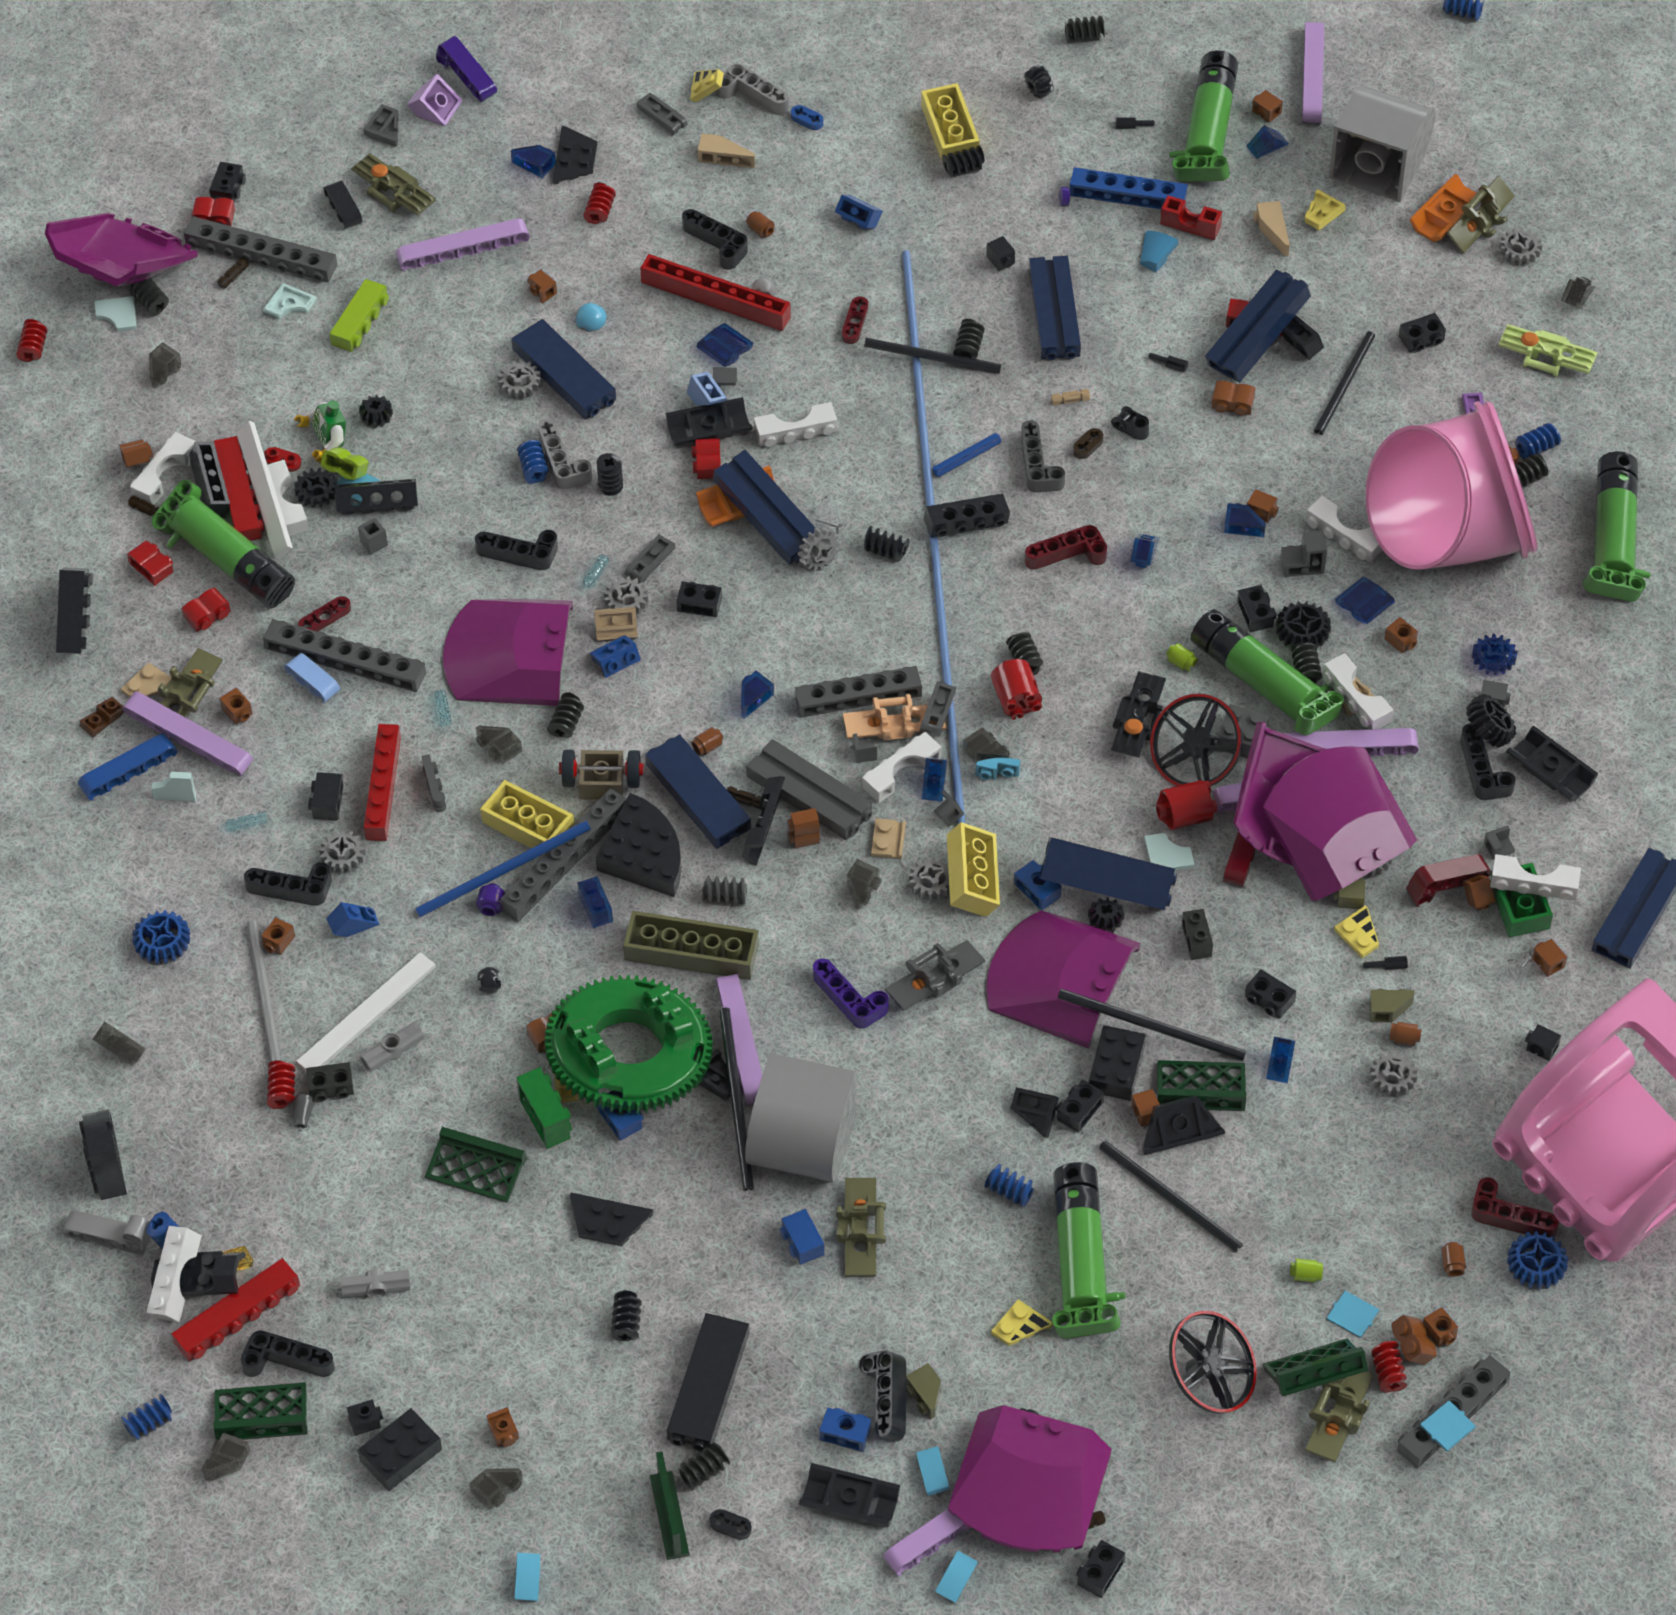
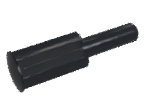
[1115,117,1155,129]
[1148,353,1188,372]
[1363,956,1408,970]

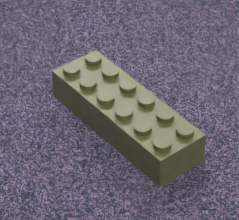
[623,911,759,980]

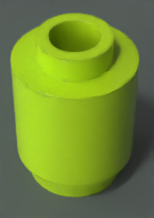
[1166,643,1198,672]
[1289,1258,1323,1283]

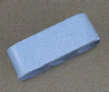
[284,653,340,703]

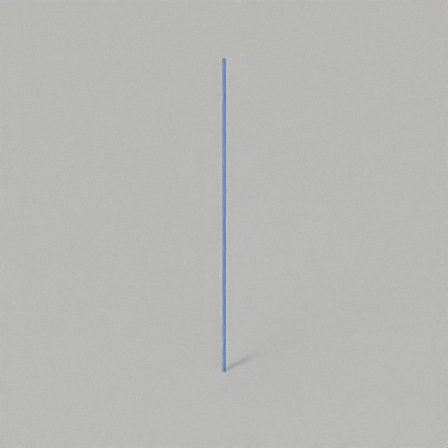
[902,250,965,825]

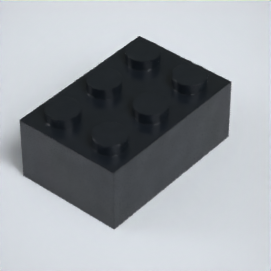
[1089,1025,1146,1101]
[358,1408,442,1491]

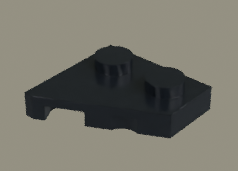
[698,1049,731,1101]
[1011,1087,1059,1138]

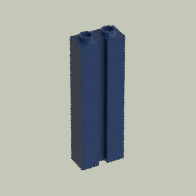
[1029,255,1081,360]
[1205,269,1311,383]
[511,319,616,420]
[713,449,815,565]
[645,734,751,850]
[1039,837,1177,910]
[1591,848,1676,969]

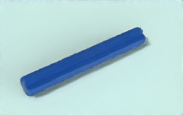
[932,433,1002,477]

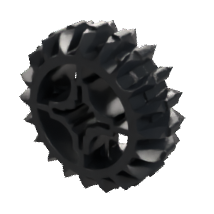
[1275,600,1331,648]
[1466,694,1516,748]

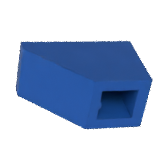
[326,902,380,937]

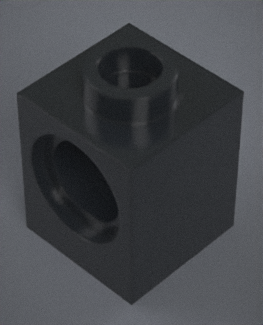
[1525,1024,1561,1061]

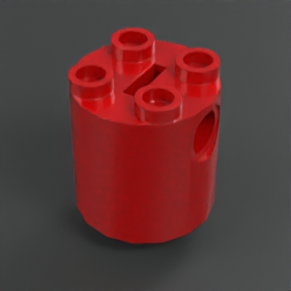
[990,659,1042,720]
[1156,780,1218,831]

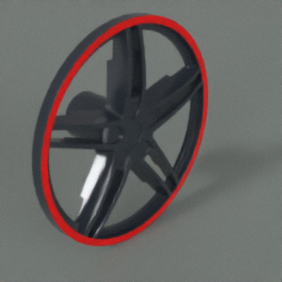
[1150,694,1243,786]
[1169,1310,1257,1414]

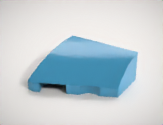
[1140,230,1178,272]

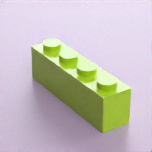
[329,279,389,352]

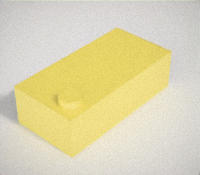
[921,83,980,160]
[480,780,575,855]
[947,822,1000,916]

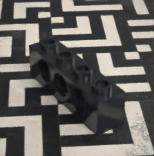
[335,478,418,514]
[924,493,1010,538]

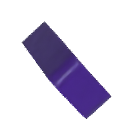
[436,36,497,102]
[813,958,889,1029]

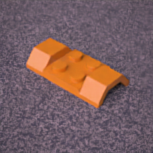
[1410,174,1478,242]
[696,465,775,527]

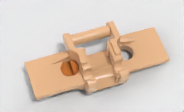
[843,694,946,740]

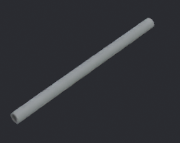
[247,920,282,1061]

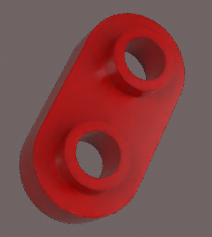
[264,447,302,472]

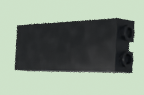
[666,1313,750,1452]

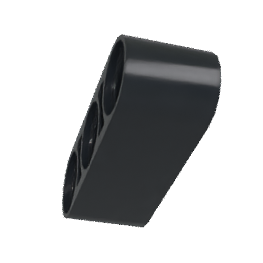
[323,180,363,229]

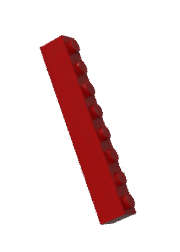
[640,254,791,331]

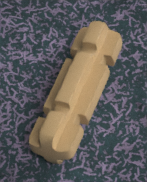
[1051,389,1090,406]

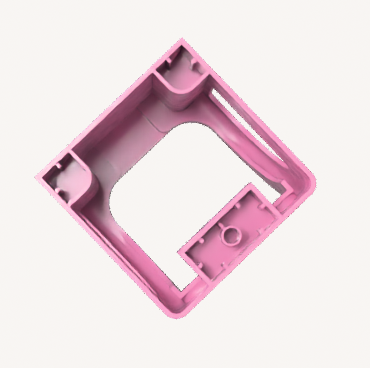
[1492,978,1676,1262]

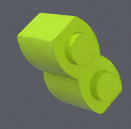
[320,447,369,480]

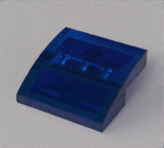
[696,323,754,367]
[1335,577,1395,624]

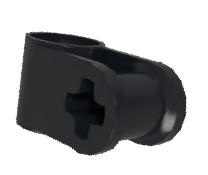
[1111,406,1149,440]

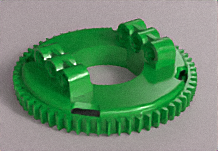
[545,975,713,1114]

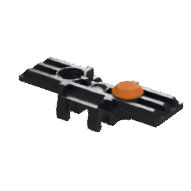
[1111,671,1166,758]

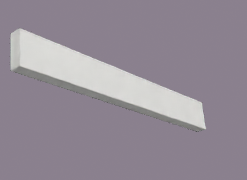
[236,421,293,560]
[296,952,436,1072]

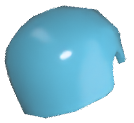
[575,303,607,331]

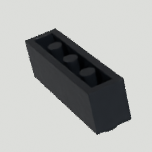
[189,442,230,518]

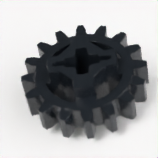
[294,468,338,508]

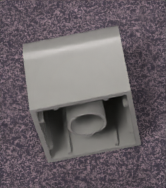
[1329,85,1435,202]
[745,1053,856,1182]

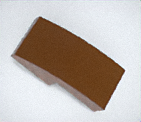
[79,697,125,737]

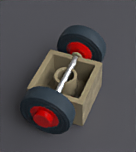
[559,749,644,799]

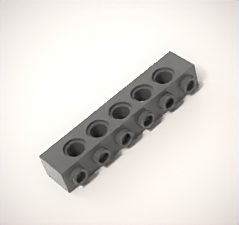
[795,666,922,718]
[1397,1355,1511,1469]

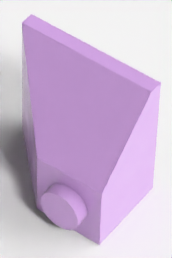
[407,74,463,126]

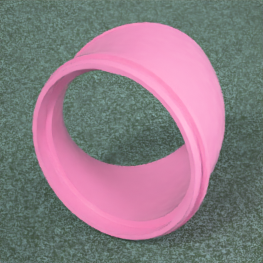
[1366,401,1538,570]

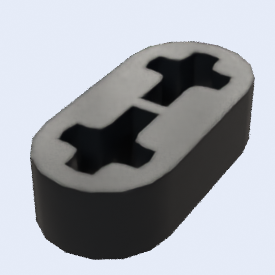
[709,1509,752,1540]

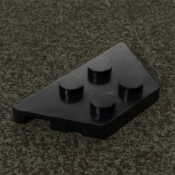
[553,126,598,184]
[1142,1095,1225,1155]
[570,1192,654,1246]

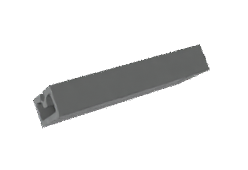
[746,739,873,840]

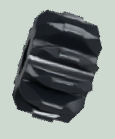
[1024,65,1054,99]
[359,394,393,428]
[1088,896,1125,932]

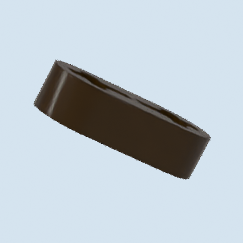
[1073,428,1104,459]

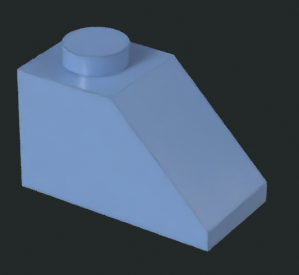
[687,372,727,406]

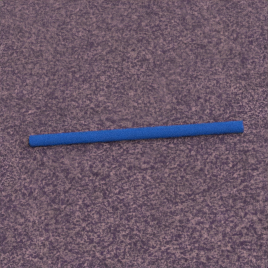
[415,820,591,917]

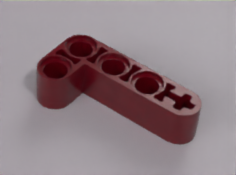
[1025,525,1107,570]
[1223,832,1255,887]
[1406,854,1492,907]
[1471,1177,1559,1238]

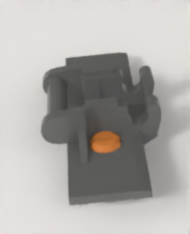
[885,940,986,1011]

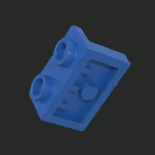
[590,635,641,678]

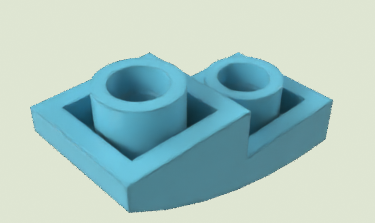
[976,758,1021,780]
[916,1446,950,1496]
[935,1551,978,1603]
[514,1553,540,1601]

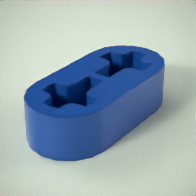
[791,105,824,130]

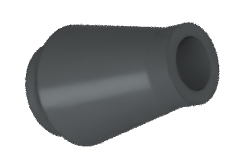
[292,1094,314,1128]

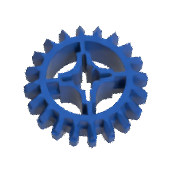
[132,910,190,965]
[1507,1230,1569,1290]

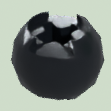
[478,967,501,994]

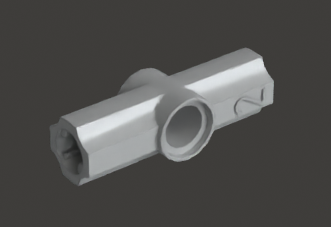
[360,1022,425,1072]
[341,1269,410,1298]

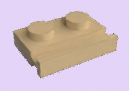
[594,607,638,641]
[871,818,906,859]

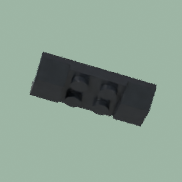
[665,397,752,446]
[1506,725,1598,801]
[742,776,785,866]
[151,1251,246,1297]
[799,1463,900,1527]

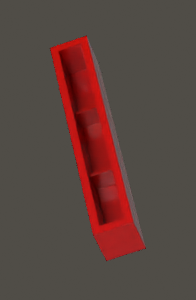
[214,436,264,541]
[364,724,401,841]
[171,1258,300,1362]

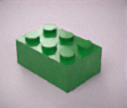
[1490,863,1553,938]
[516,1067,572,1149]

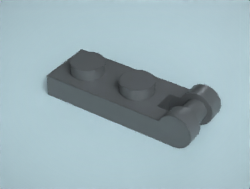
[637,93,688,135]
[624,534,675,584]
[920,681,957,737]
[421,754,446,812]

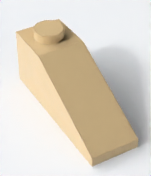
[698,133,755,168]
[1253,201,1290,256]

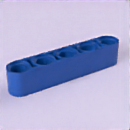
[78,734,177,801]

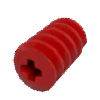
[583,182,616,224]
[16,319,48,362]
[267,1060,296,1109]
[1371,1341,1408,1393]

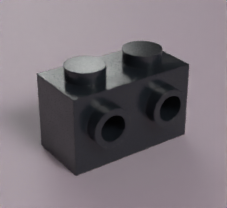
[209,162,246,202]
[308,772,344,820]

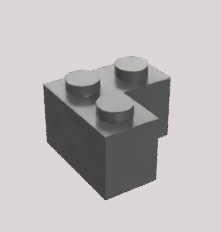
[1280,531,1327,577]

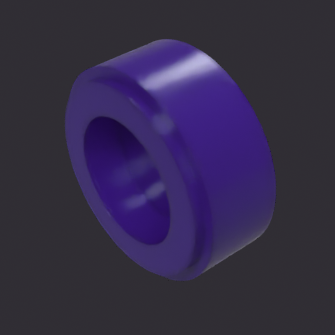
[1059,187,1070,206]

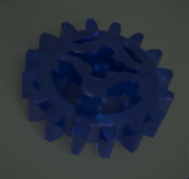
[1472,634,1518,675]

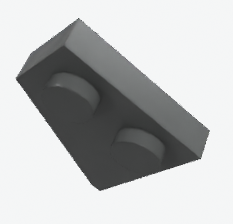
[363,104,399,146]

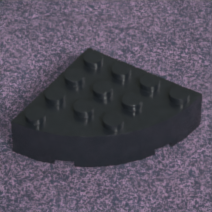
[56,567,93,654]
[596,793,681,897]
[79,1109,127,1200]

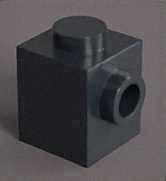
[986,236,1015,271]
[346,1399,383,1436]

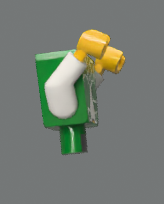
[294,400,346,463]

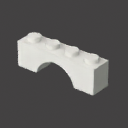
[754,402,837,447]
[130,432,196,505]
[267,460,309,536]
[1306,496,1383,563]
[1323,653,1394,730]
[862,732,942,803]
[1490,854,1581,901]
[146,1226,202,1322]

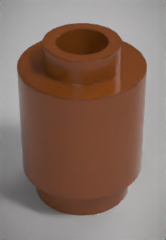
[746,211,775,238]
[691,727,723,756]
[1389,1022,1422,1046]
[1441,1242,1466,1277]

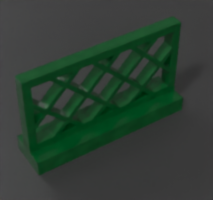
[1157,1060,1246,1111]
[424,1126,527,1203]
[1263,1338,1368,1396]
[214,1382,308,1442]
[650,1451,690,1560]

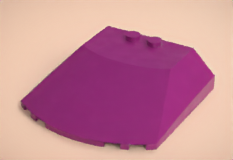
[45,213,198,286]
[443,599,573,706]
[1233,722,1326,866]
[1262,746,1417,901]
[986,910,1140,1049]
[948,1405,1112,1553]

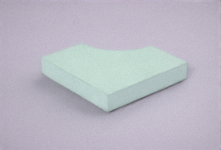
[263,283,317,319]
[95,296,137,332]
[151,772,196,802]
[1144,833,1195,871]

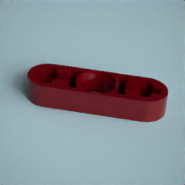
[842,296,869,344]
[298,596,351,632]

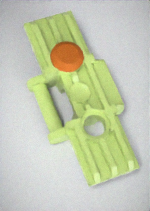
[1498,324,1598,377]

